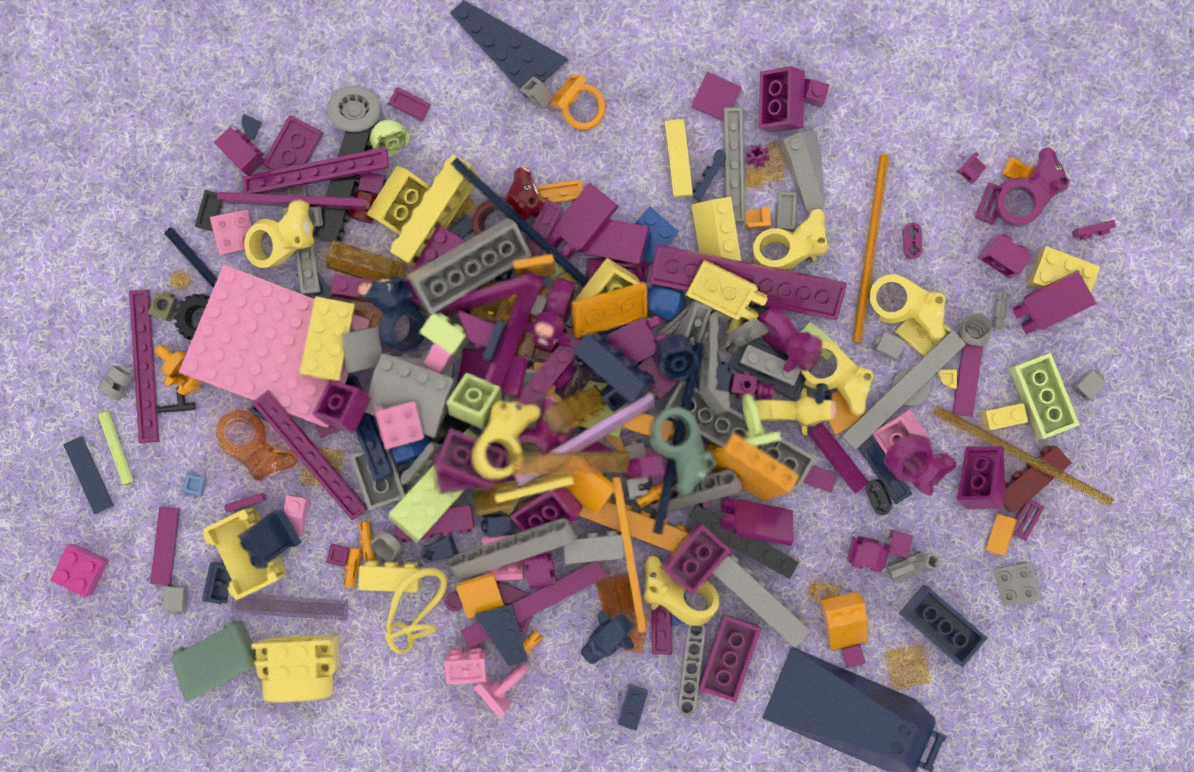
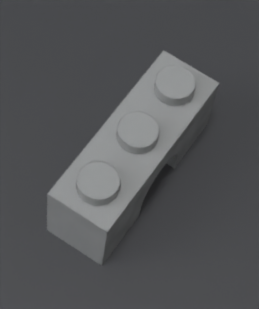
[738,345,801,386]

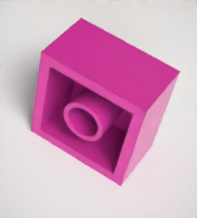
[50,544,109,597]

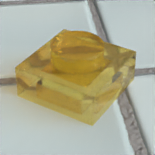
[744,167,765,189]

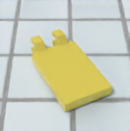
[686,260,767,320]

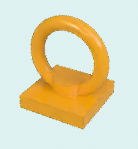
[549,74,606,130]

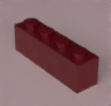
[1003,445,1072,513]

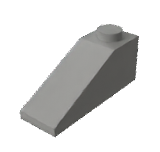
[673,301,712,348]

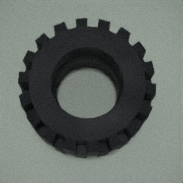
[173,294,210,341]

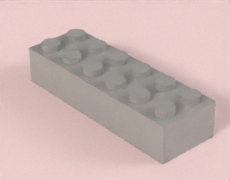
[407,218,531,314]

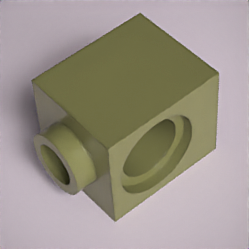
[148,291,179,322]

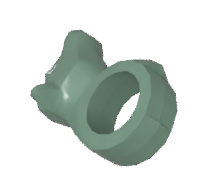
[649,407,715,496]

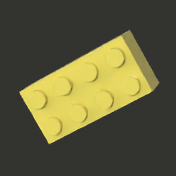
[300,296,355,383]

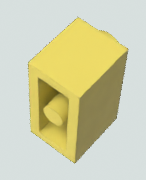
[980,403,1028,430]

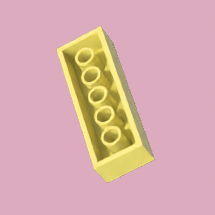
[390,154,480,269]

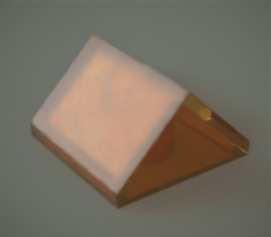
[596,572,635,617]

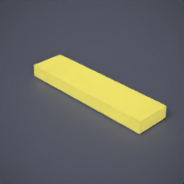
[495,470,573,503]

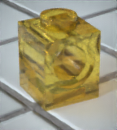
[808,580,840,602]

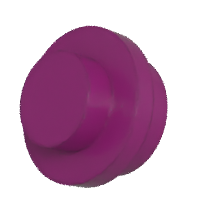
[445,592,463,611]

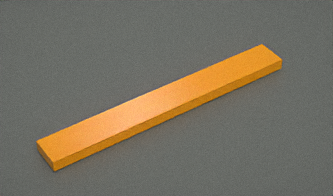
[612,476,646,632]

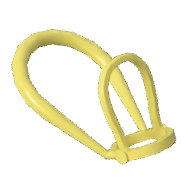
[385,568,447,654]

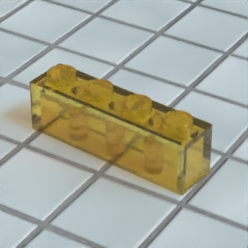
[326,240,406,282]
[542,384,607,434]

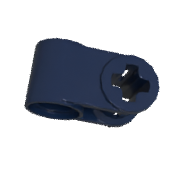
[420,535,459,563]

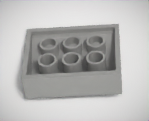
[364,353,458,438]

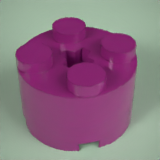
[847,536,890,573]
[524,550,557,589]

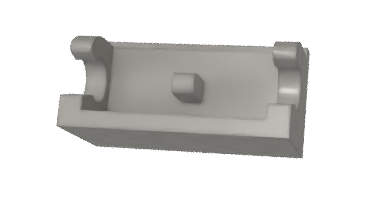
[626,477,649,499]

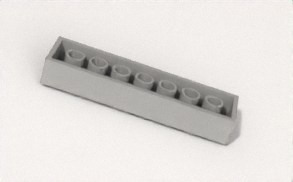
[665,380,816,493]

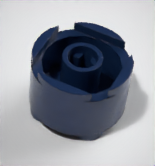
[654,334,699,381]

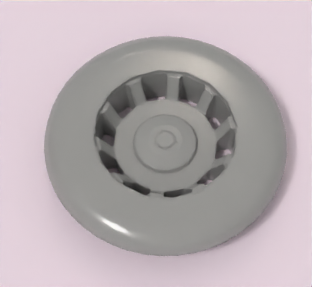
[327,86,381,132]

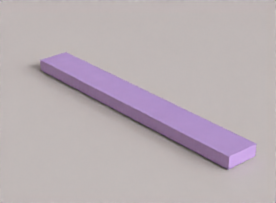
[514,394,655,486]

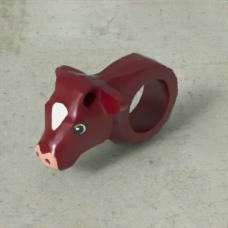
[472,167,544,236]

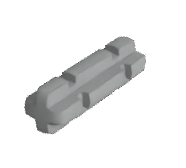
[993,291,1008,329]

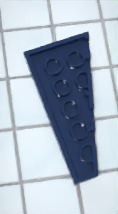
[450,0,568,97]

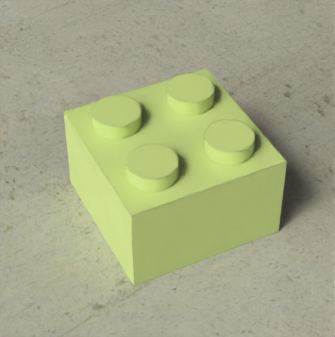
[447,373,502,429]

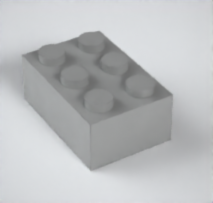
[350,447,407,510]
[564,530,624,564]

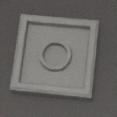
[342,326,382,373]

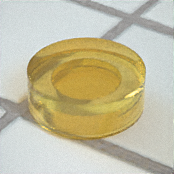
[170,270,191,290]

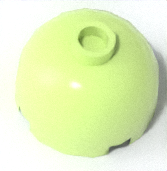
[370,120,410,157]

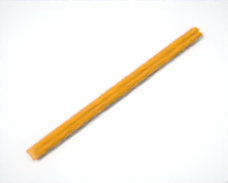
[852,154,890,343]

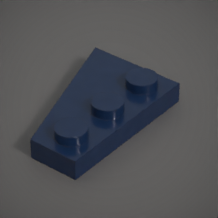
[475,604,528,666]

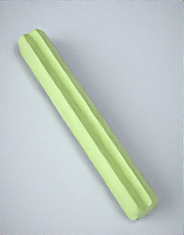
[98,411,133,484]

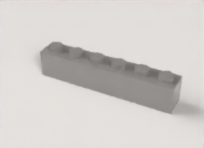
[713,553,810,648]

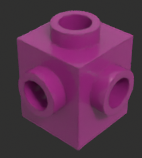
[728,371,759,399]

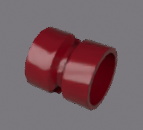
[349,191,377,224]

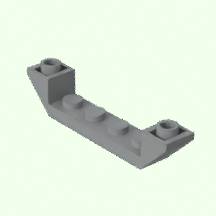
[699,309,732,416]

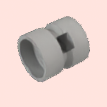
[97,365,134,401]

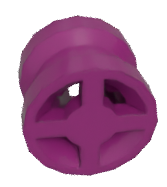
[755,381,775,400]

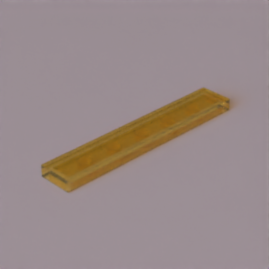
[513,451,630,475]

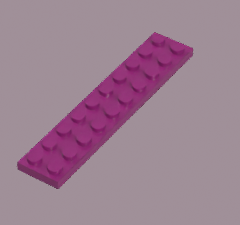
[649,244,847,320]

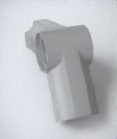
[887,551,941,582]

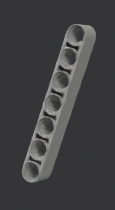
[447,518,576,580]

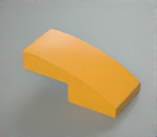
[1001,157,1034,179]

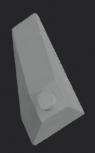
[778,130,825,214]

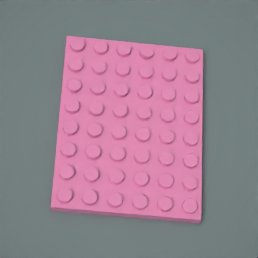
[179,265,370,428]

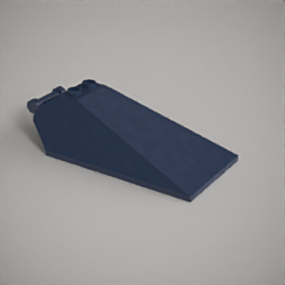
[762,647,947,772]

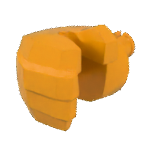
[154,344,203,395]

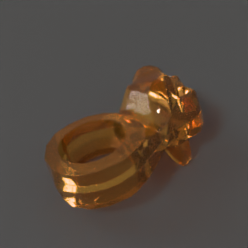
[215,410,297,482]

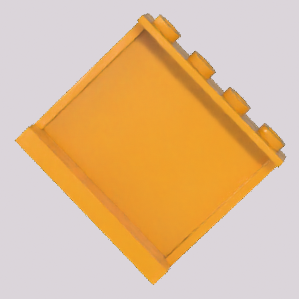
[706,433,799,501]

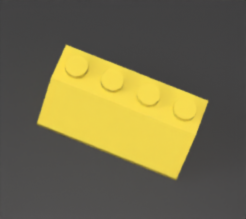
[691,197,741,261]

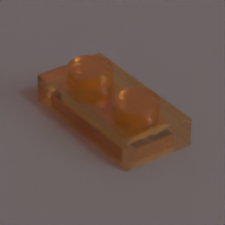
[624,612,648,654]

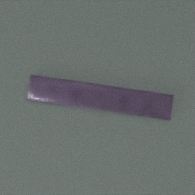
[231,594,349,620]

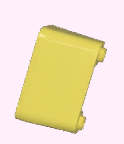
[202,507,286,600]

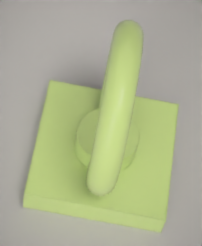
[742,394,781,446]

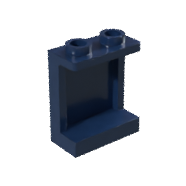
[238,510,302,569]

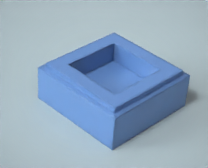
[182,473,206,496]

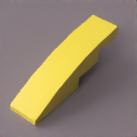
[665,119,692,198]

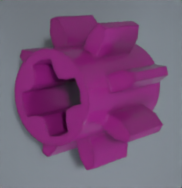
[746,143,770,169]

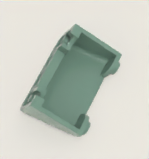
[171,620,256,702]

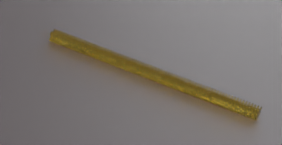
[933,405,1114,507]

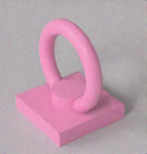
[474,664,529,718]

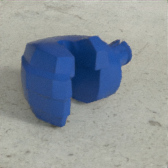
[647,284,685,322]

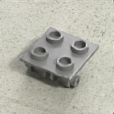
[993,561,1042,607]

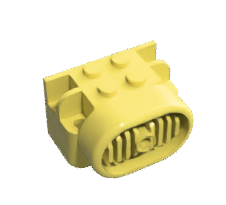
[251,634,340,702]

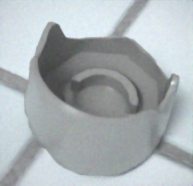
[960,313,992,346]
[371,530,403,561]

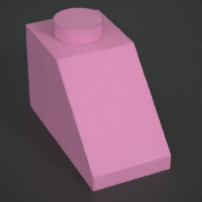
[423,343,455,374]
[284,495,310,536]

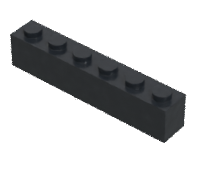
[313,131,372,245]
[687,505,799,579]

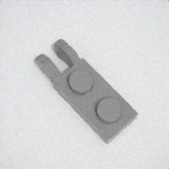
[718,318,769,354]
[400,442,443,486]

